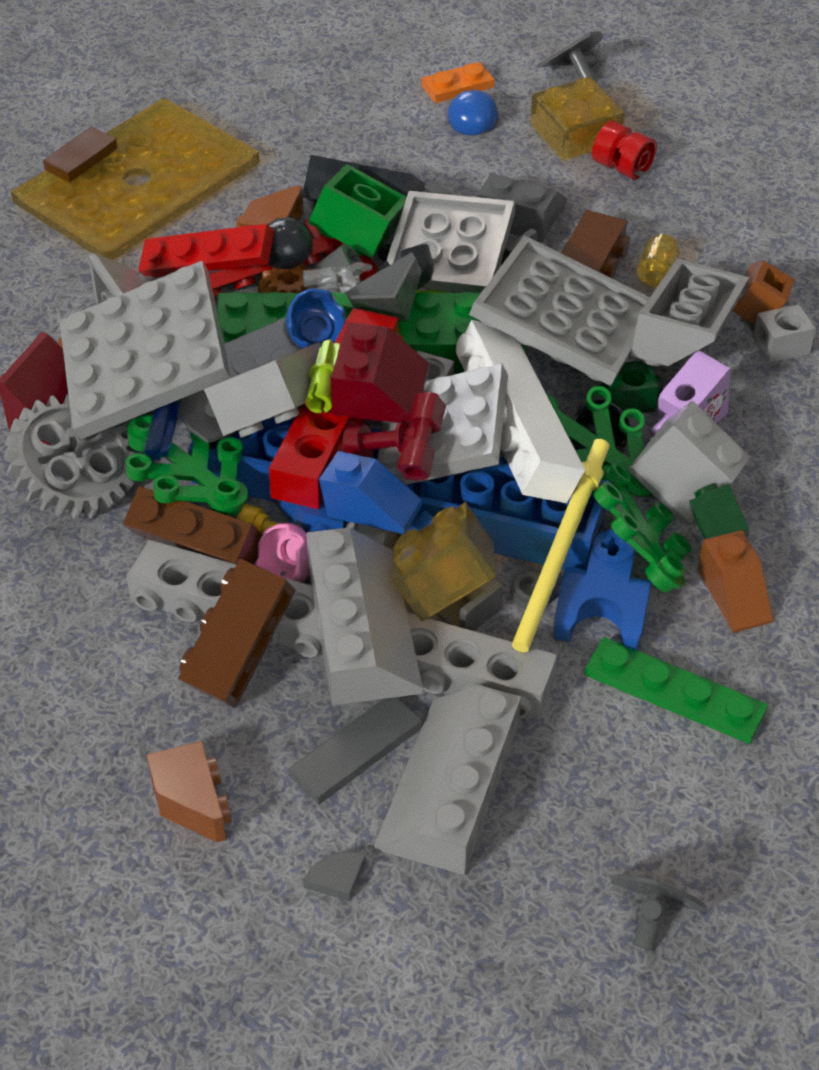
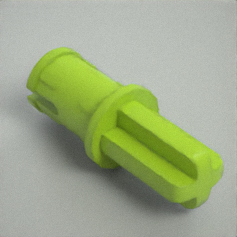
[305,340,341,413]

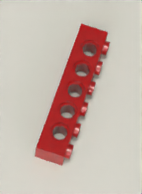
[269,308,403,510]

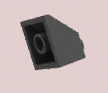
[477,173,567,242]

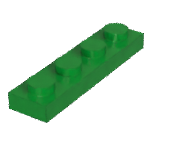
[584,637,768,744]

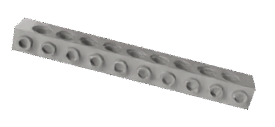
[126,540,557,719]

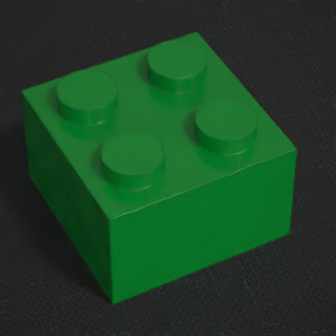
[308,164,407,258]

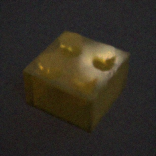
[530,76,625,161]
[392,502,496,622]

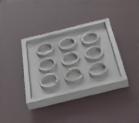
[469,235,650,386]
[59,261,231,440]

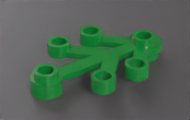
[546,386,653,497]
[126,414,248,516]
[594,463,692,593]

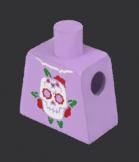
[650,350,730,437]

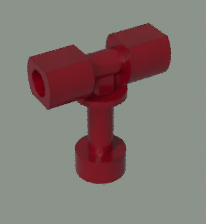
[343,392,446,481]

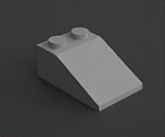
[204,342,322,437]

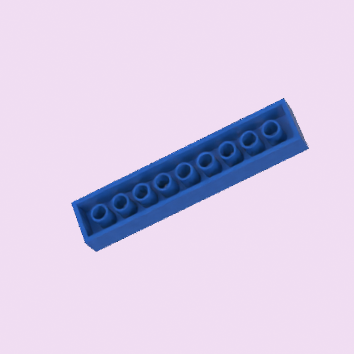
[188,416,610,570]

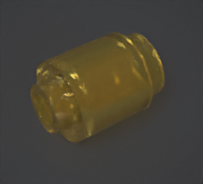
[637,234,680,286]

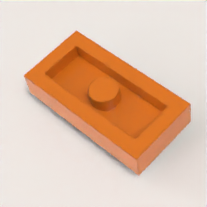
[421,62,495,103]

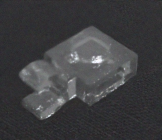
[303,262,372,293]

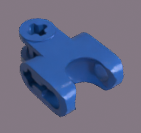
[553,530,651,651]

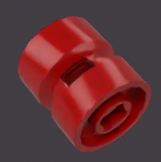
[592,120,657,181]

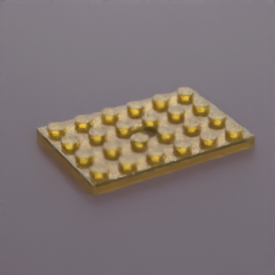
[10,98,260,260]

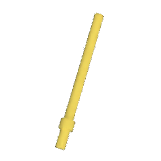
[512,439,610,653]

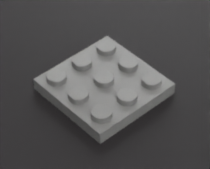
[386,191,516,293]
[378,363,508,485]

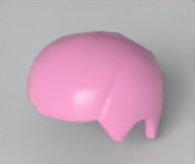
[255,523,310,583]

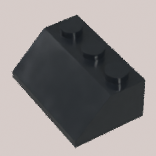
[302,155,426,225]

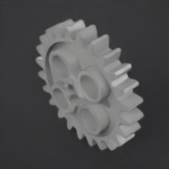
[4,395,137,520]

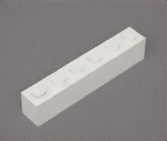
[456,320,585,503]

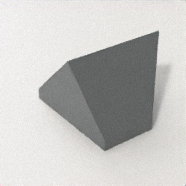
[345,252,422,322]

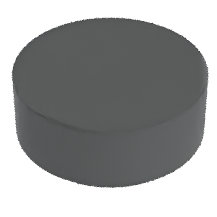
[510,571,554,609]

